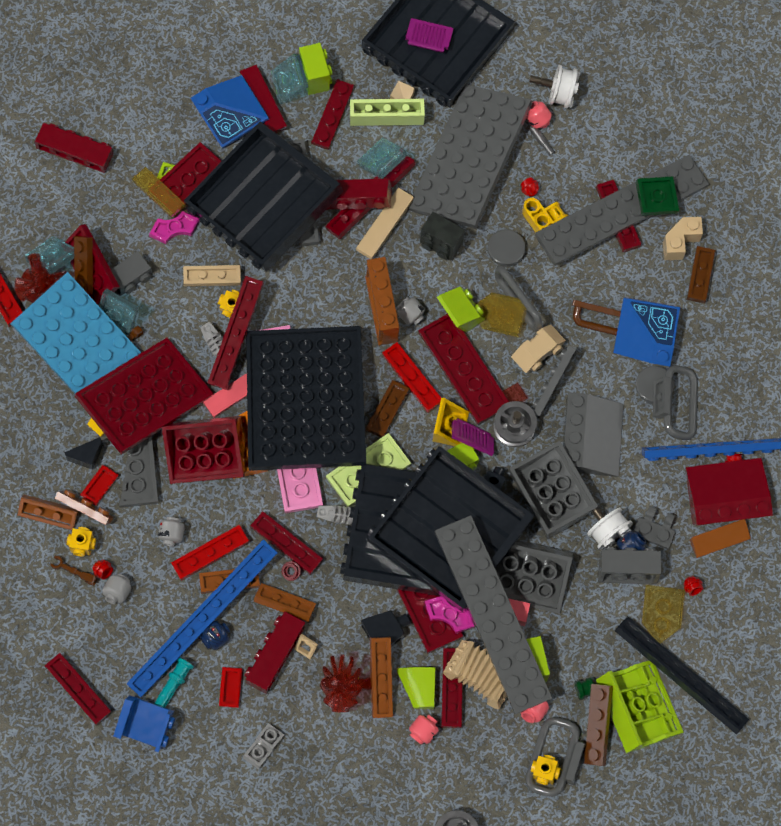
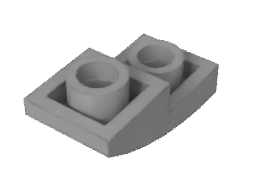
[243,723,284,770]

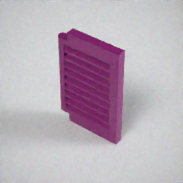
[405,18,453,52]
[452,418,494,456]

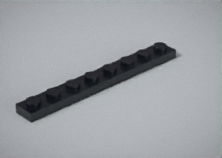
[615,616,749,735]

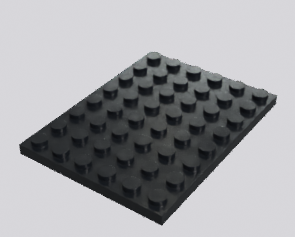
[246,326,366,471]

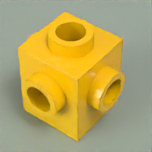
[218,289,239,318]
[67,527,96,557]
[531,755,561,785]

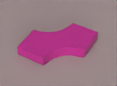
[149,211,199,244]
[424,596,474,634]

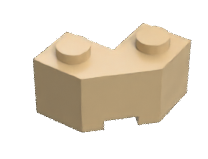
[663,217,703,260]
[511,324,566,373]

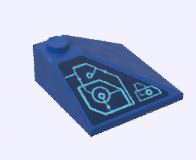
[191,75,269,149]
[613,297,680,367]

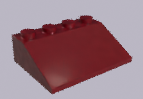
[162,416,245,484]
[685,458,773,525]

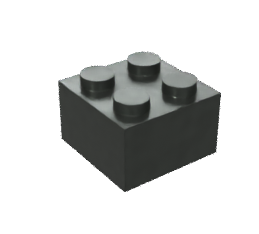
[420,211,465,261]

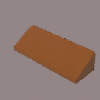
[17,494,79,530]
[690,519,751,558]

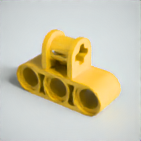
[522,198,568,232]

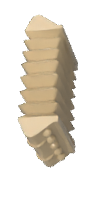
[443,640,507,710]

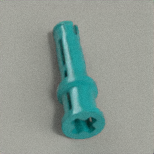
[154,658,194,707]

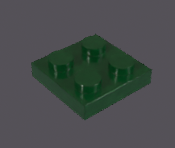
[636,176,679,216]

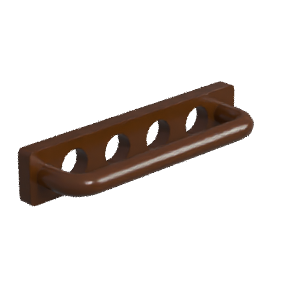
[572,300,621,336]

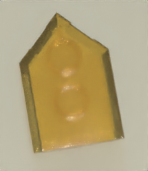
[475,293,527,337]
[642,585,685,644]

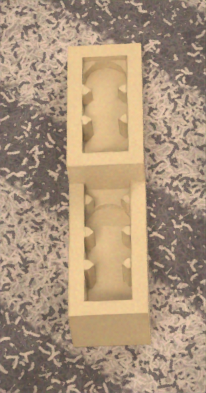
[356,188,414,259]

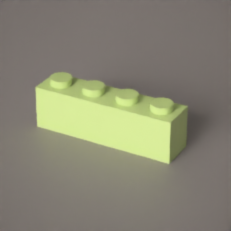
[350,99,425,126]

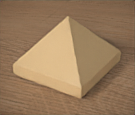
[294,634,318,659]

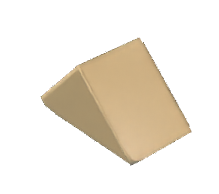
[390,81,415,99]

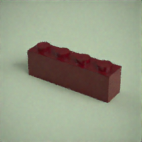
[34,122,113,173]
[326,178,392,210]
[244,611,305,694]

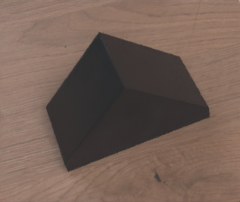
[64,437,103,470]

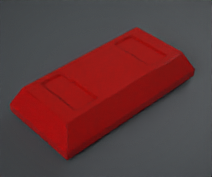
[80,465,119,506]
[219,667,242,708]

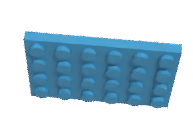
[10,272,141,394]

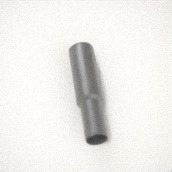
[530,127,555,156]

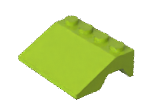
[596,661,684,753]

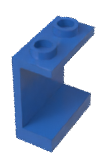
[113,695,175,752]

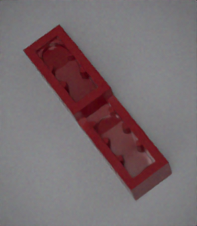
[239,65,287,133]

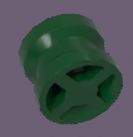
[574,677,593,700]

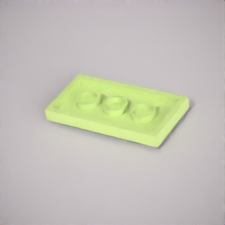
[326,433,411,507]

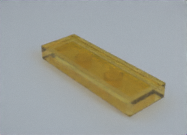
[132,167,185,218]

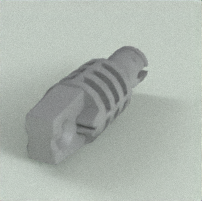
[200,322,236,368]
[317,505,353,525]

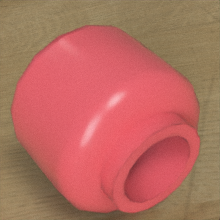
[526,101,552,129]
[521,701,549,723]
[409,714,439,745]

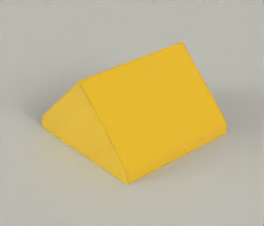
[432,398,469,446]

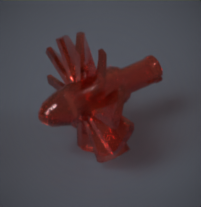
[14,253,67,303]
[320,654,371,713]

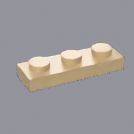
[183,265,241,286]

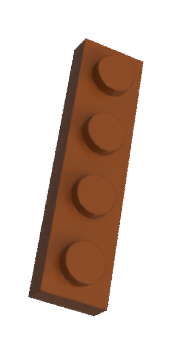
[370,637,393,718]

